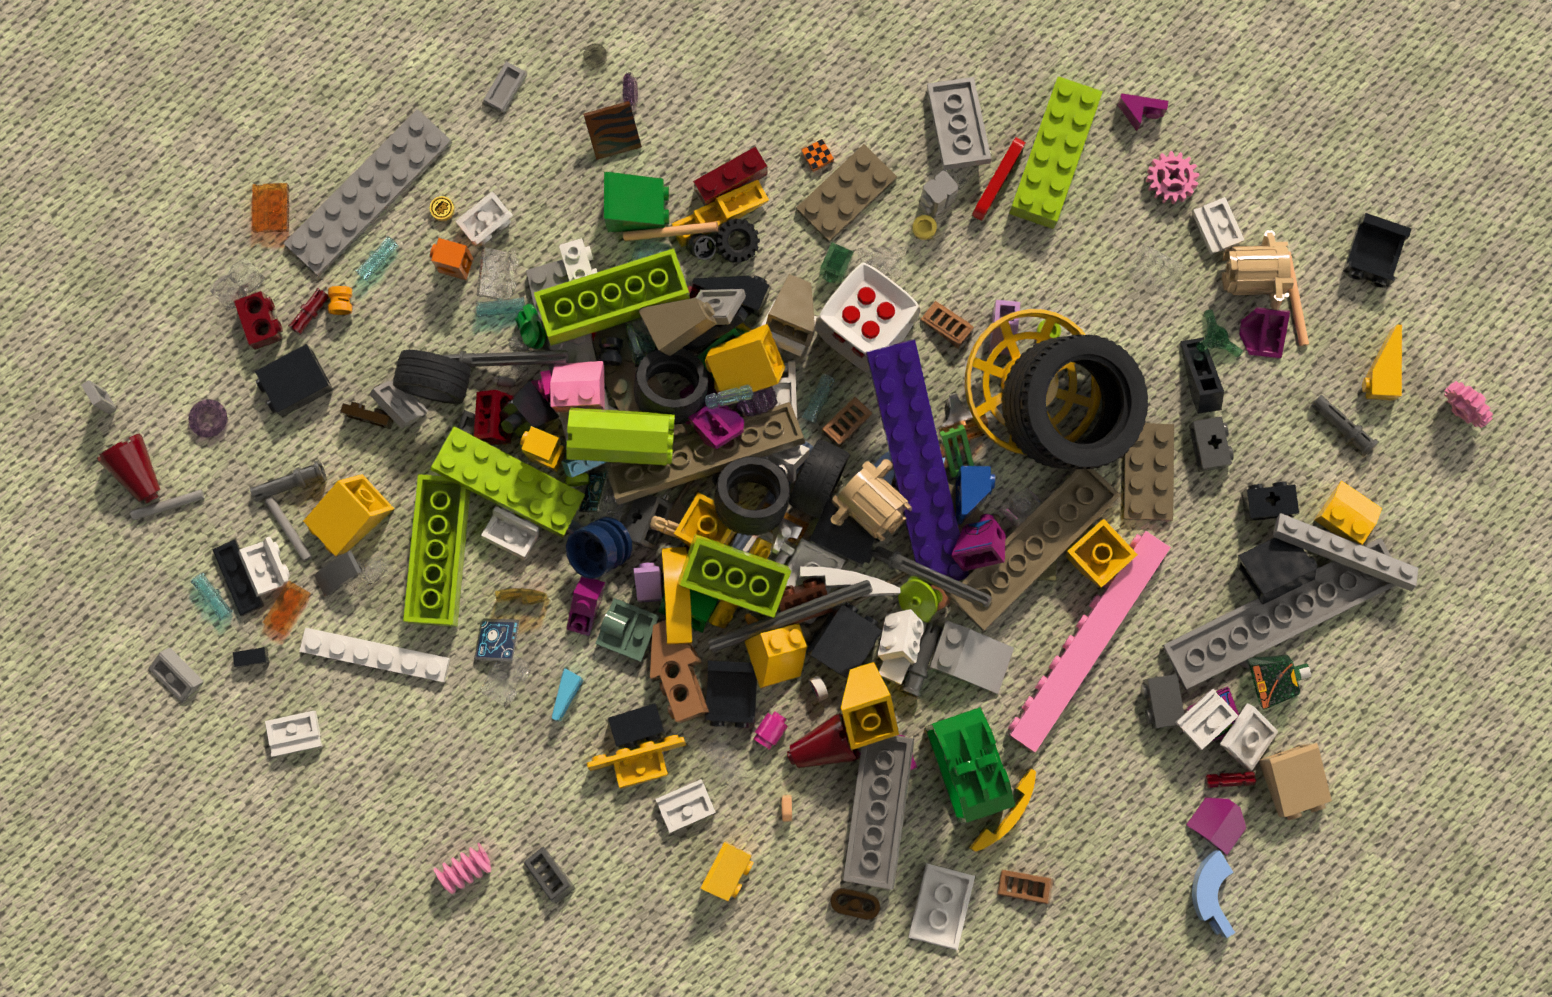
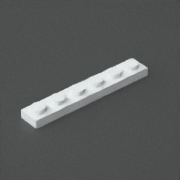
[299,628,450,683]

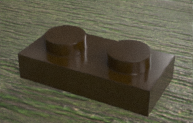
[340,402,394,429]

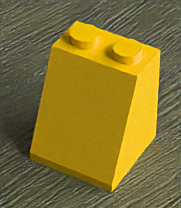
[705,324,785,401]
[303,474,394,556]
[841,662,899,750]

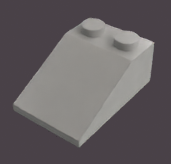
[928,620,1014,694]

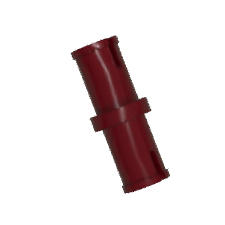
[288,288,329,335]

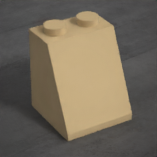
[1258,743,1332,820]

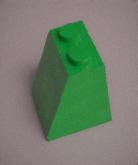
[604,172,670,232]

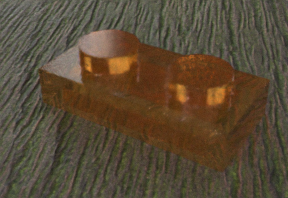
[263,581,311,635]

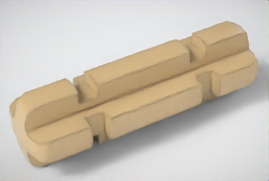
[650,516,679,537]

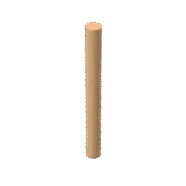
[623,222,718,241]
[1288,252,1309,346]

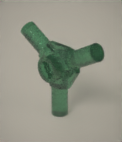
[1196,309,1243,358]

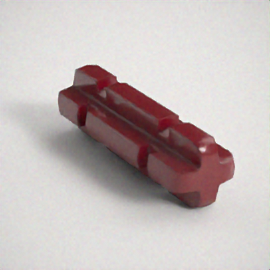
[1206,772,1256,788]

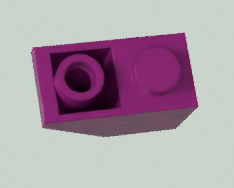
[566,576,605,636]

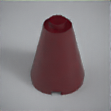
[96,433,161,504]
[787,713,859,768]

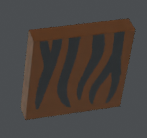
[583,101,642,160]

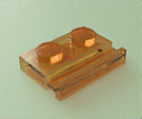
[252,183,289,233]

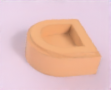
[782,795,792,822]

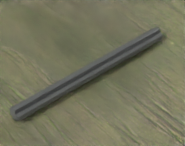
[708,580,873,652]

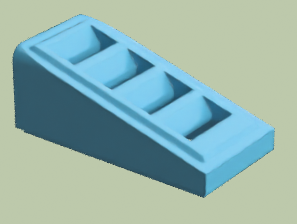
[552,668,584,722]

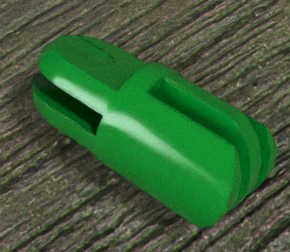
[515,304,546,349]

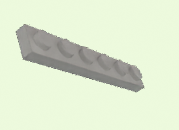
[1273,513,1418,592]

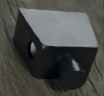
[500,381,560,438]

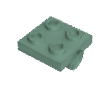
[595,598,660,662]

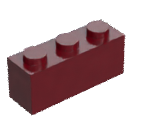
[693,146,768,206]

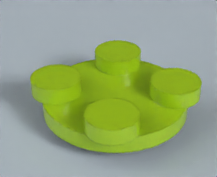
[898,575,943,622]

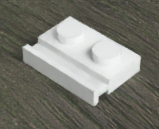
[1192,197,1244,255]
[1175,689,1238,750]
[265,711,322,757]
[655,779,716,833]

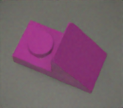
[1117,93,1169,131]

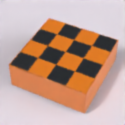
[802,139,834,172]

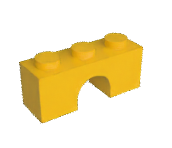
[520,426,567,472]

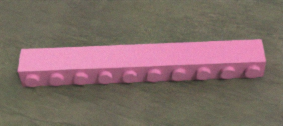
[1007,531,1171,753]

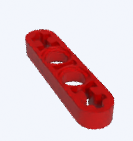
[971,137,1026,221]

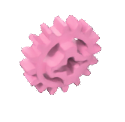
[1146,151,1199,204]
[1444,381,1493,428]

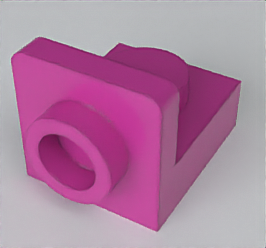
[531,370,552,402]

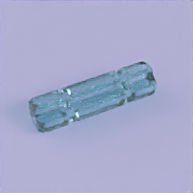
[705,385,753,409]

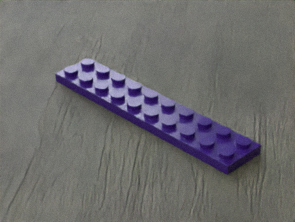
[866,339,969,586]

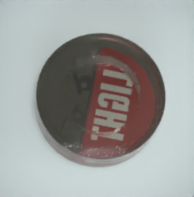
[583,43,607,68]

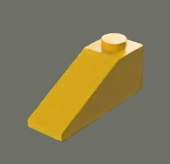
[1362,324,1402,400]

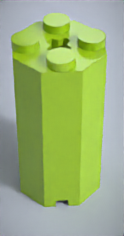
[566,408,675,465]

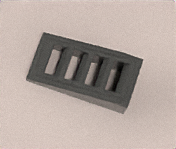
[524,847,575,904]

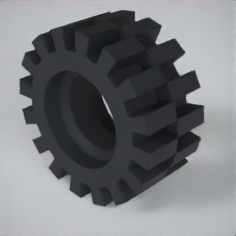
[714,219,760,263]

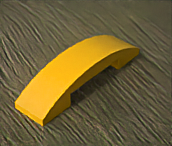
[661,547,692,645]
[970,769,1036,852]

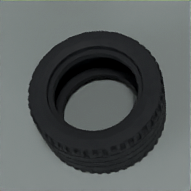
[1001,335,1148,469]

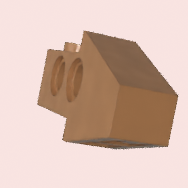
[650,621,709,723]

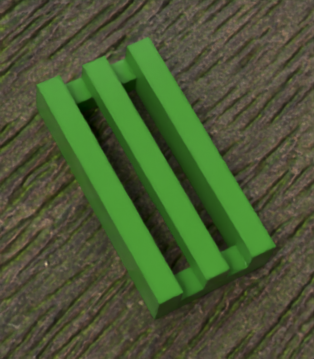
[939,425,974,477]

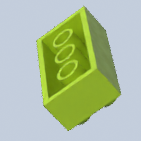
[678,534,791,618]

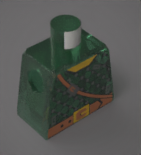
[1247,655,1311,710]

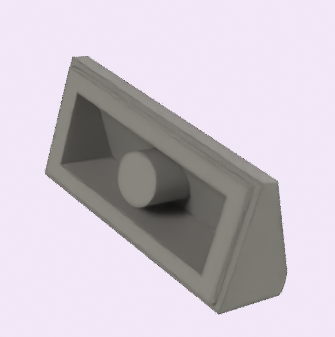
[148,648,204,703]

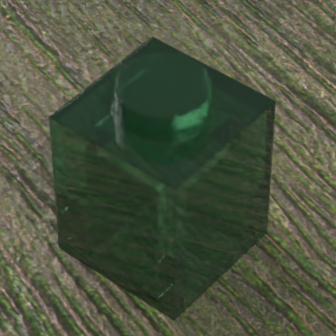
[820,242,854,283]

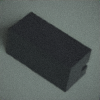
[233,647,270,668]

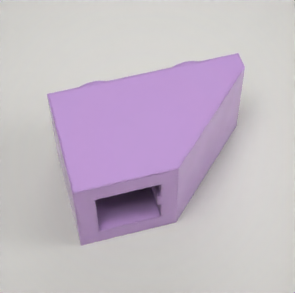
[989,300,1020,355]
[634,563,663,603]

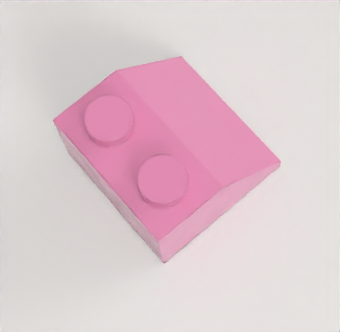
[550,361,605,412]

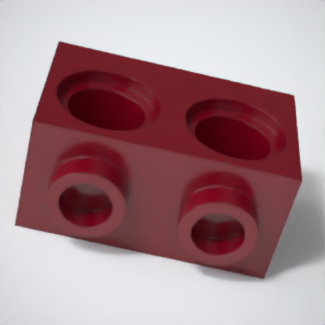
[234,291,283,350]
[474,390,513,446]

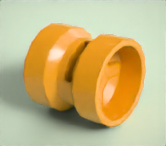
[328,286,352,315]

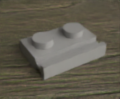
[369,380,428,429]

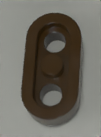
[830,888,880,920]

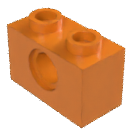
[430,238,474,280]

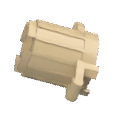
[1222,231,1294,310]
[831,459,912,541]

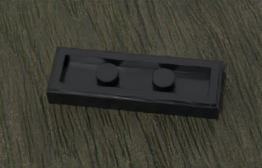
[212,539,264,616]

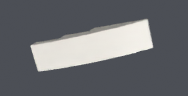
[799,566,901,597]

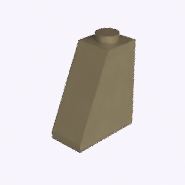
[766,274,815,347]
[639,298,717,356]

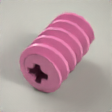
[434,843,491,894]

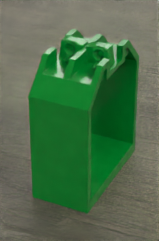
[925,707,1015,823]

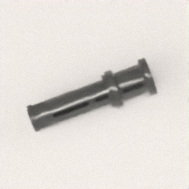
[1311,394,1379,457]
[250,460,327,502]
[899,622,942,698]

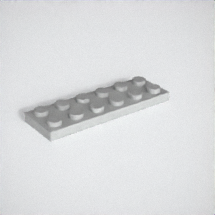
[843,736,915,890]

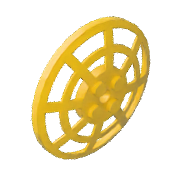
[965,309,1101,455]

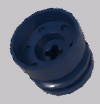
[566,517,632,579]

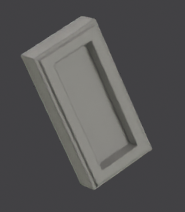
[483,61,527,114]
[81,380,116,414]

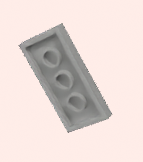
[927,77,991,170]

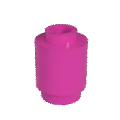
[753,711,788,750]

